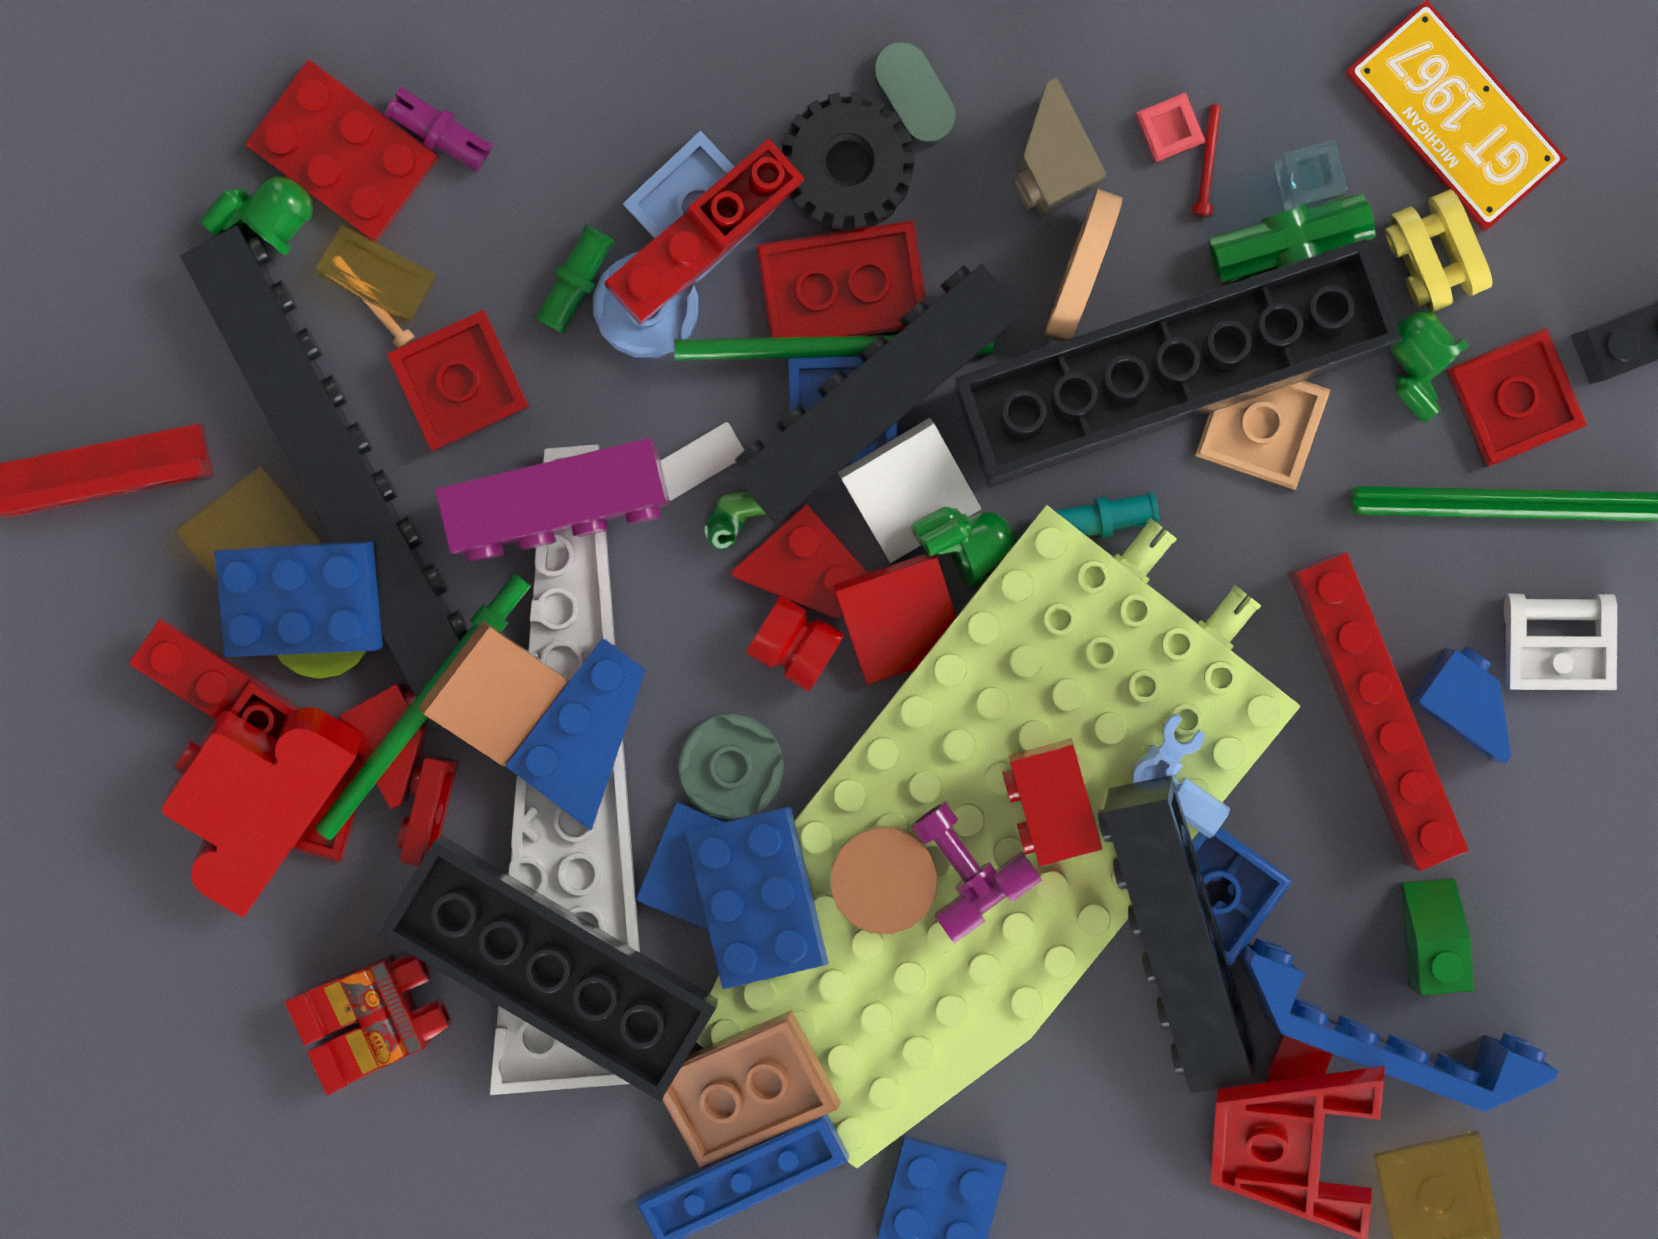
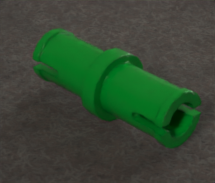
[534,224,616,334]

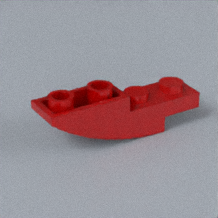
[604,138,805,325]
[129,617,299,741]

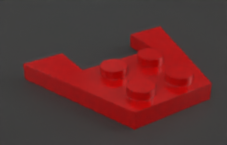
[1211,1066,1385,1239]

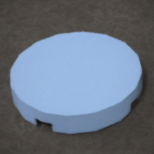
[593,252,699,359]

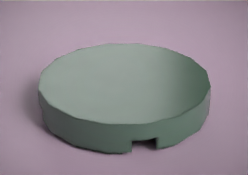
[678,713,784,820]

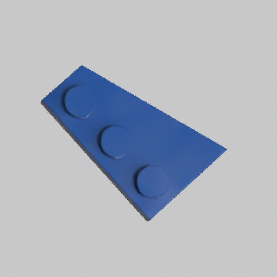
[506,637,646,831]

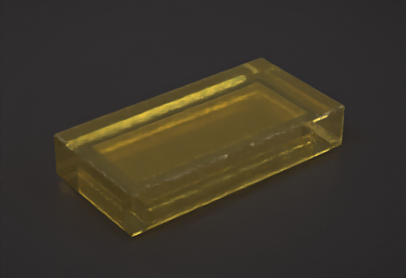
[316,225,436,324]

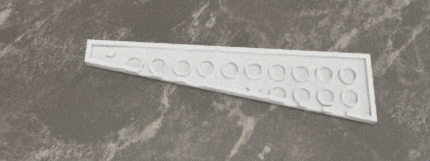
[490,445,640,1095]

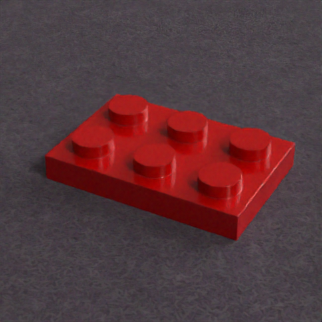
[245,59,439,243]

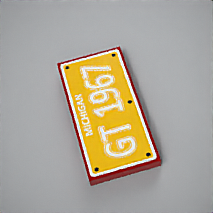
[1344,0,1567,232]

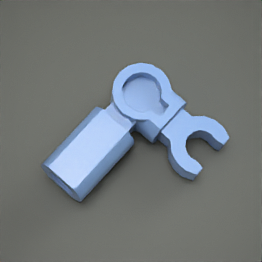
[1132,713,1230,838]

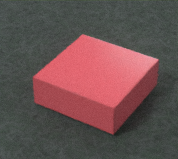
[1134,92,1205,164]

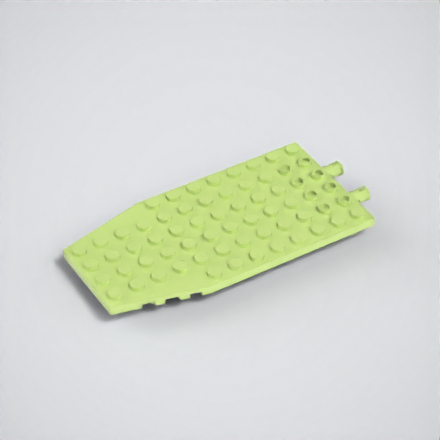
[696,504,1301,1168]

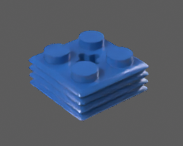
[1192,827,1292,965]

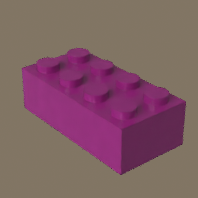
[435,438,671,562]

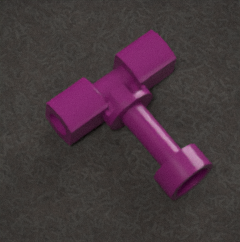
[911,801,1043,944]

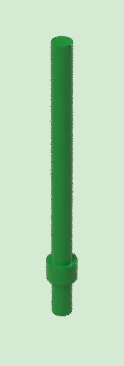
[673,335,994,361]
[314,573,531,841]

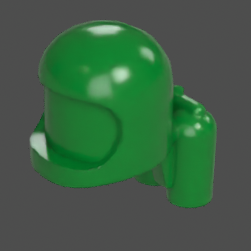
[199,176,313,256]
[1390,311,1470,423]
[910,507,1017,588]

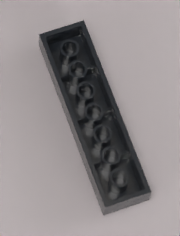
[954,239,1402,488]

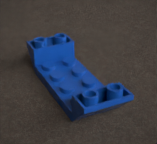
[1238,937,1559,1112]

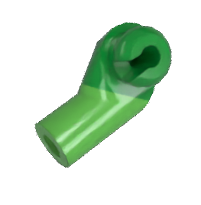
[704,491,766,549]

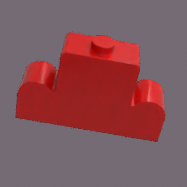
[162,707,363,918]

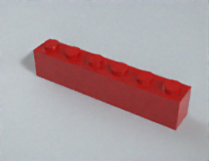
[1288,552,1469,871]

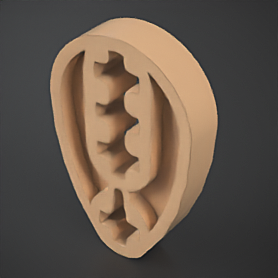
[1044,188,1123,342]

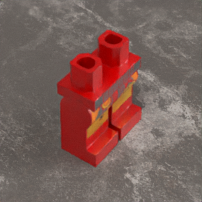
[285,954,452,1096]

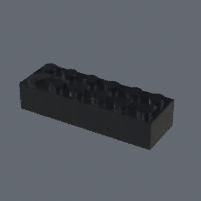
[378,835,718,1102]

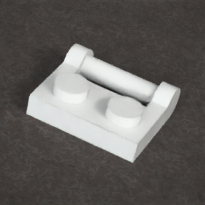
[1504,593,1617,690]

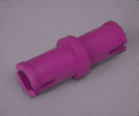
[384,86,494,173]

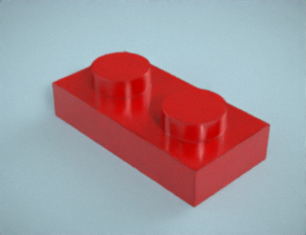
[397,756,459,867]

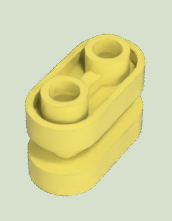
[1384,189,1492,313]

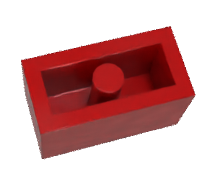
[1002,738,1103,867]

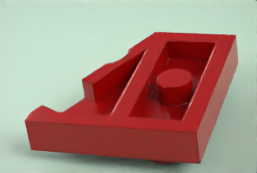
[730,504,867,619]

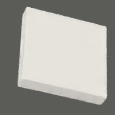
[837,418,982,563]

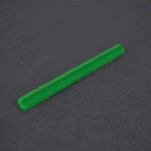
[1350,486,1658,521]

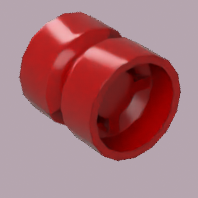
[746,595,845,692]

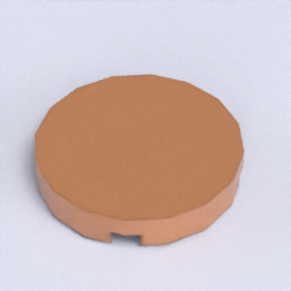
[830,826,938,934]

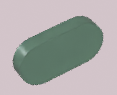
[875,42,956,144]

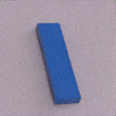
[636,1114,849,1239]

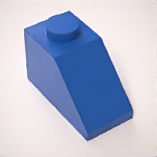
[1408,647,1512,764]

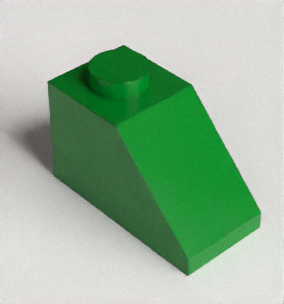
[1401,878,1475,995]

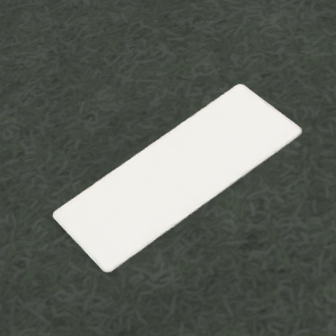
[661,422,745,501]

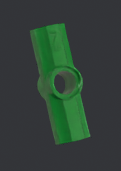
[1207,193,1376,284]

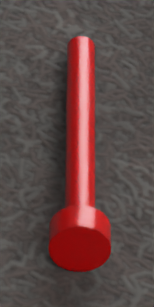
[1191,104,1221,218]

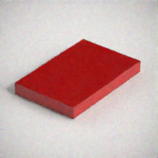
[756,220,927,338]

